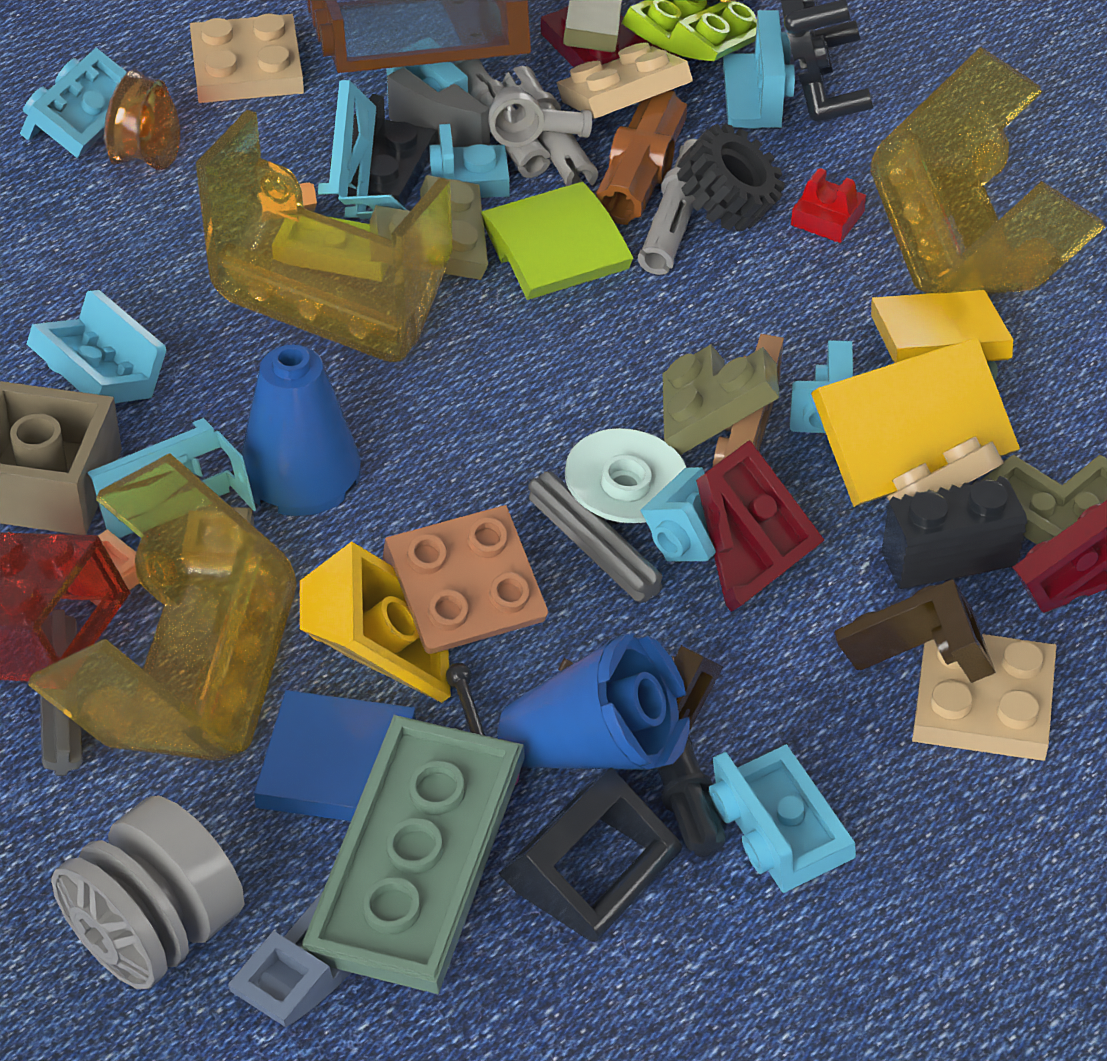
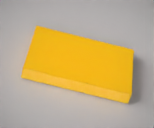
[811,337,1020,507]

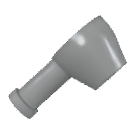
[488,86,592,147]

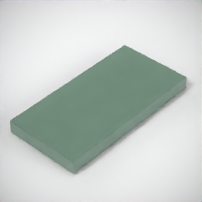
[300,715,525,994]

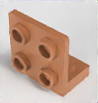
[382,505,548,654]

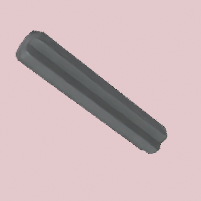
[528,471,663,603]
[38,609,83,776]

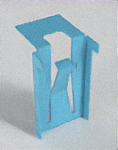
[318,80,407,219]
[87,418,256,538]

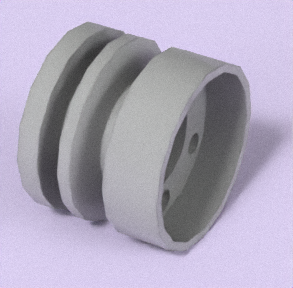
[51,795,245,989]

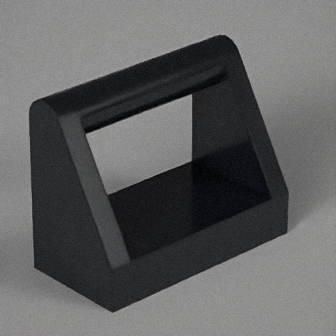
[499,768,682,942]

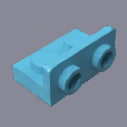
[20,48,146,158]

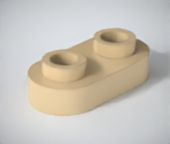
[887,436,1004,501]

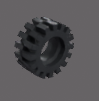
[677,124,784,231]

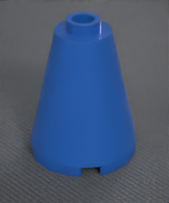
[241,344,361,516]
[497,633,690,770]

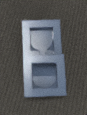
[228,892,351,1027]

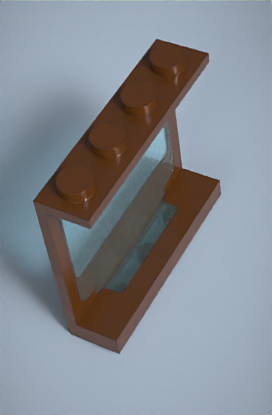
[306,0,531,73]

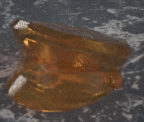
[104,69,180,170]

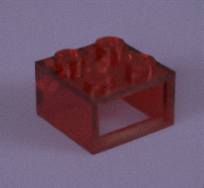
[0,532,131,684]

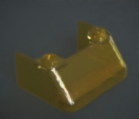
[870,47,1105,295]
[196,110,452,362]
[28,453,296,761]

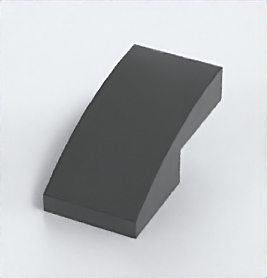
[387,67,490,147]

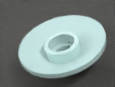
[565,428,686,523]

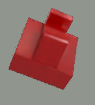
[791,168,866,243]

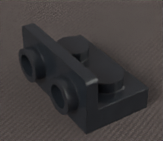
[330,94,436,207]

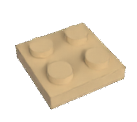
[190,14,304,103]
[556,43,693,119]
[912,634,1056,761]

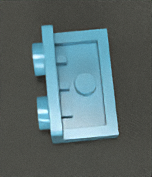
[723,10,795,129]
[27,290,166,404]
[709,744,856,893]

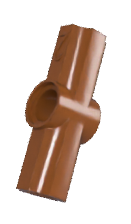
[596,90,687,225]

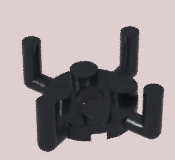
[781,0,874,122]

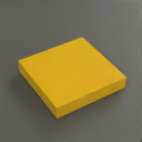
[871,289,1014,363]

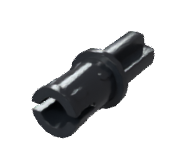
[657,735,726,857]

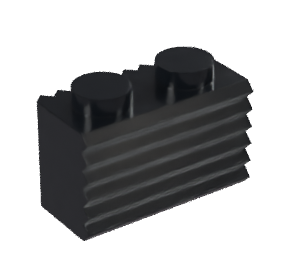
[881,476,1028,589]

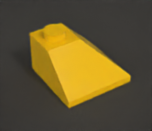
[300,541,451,703]

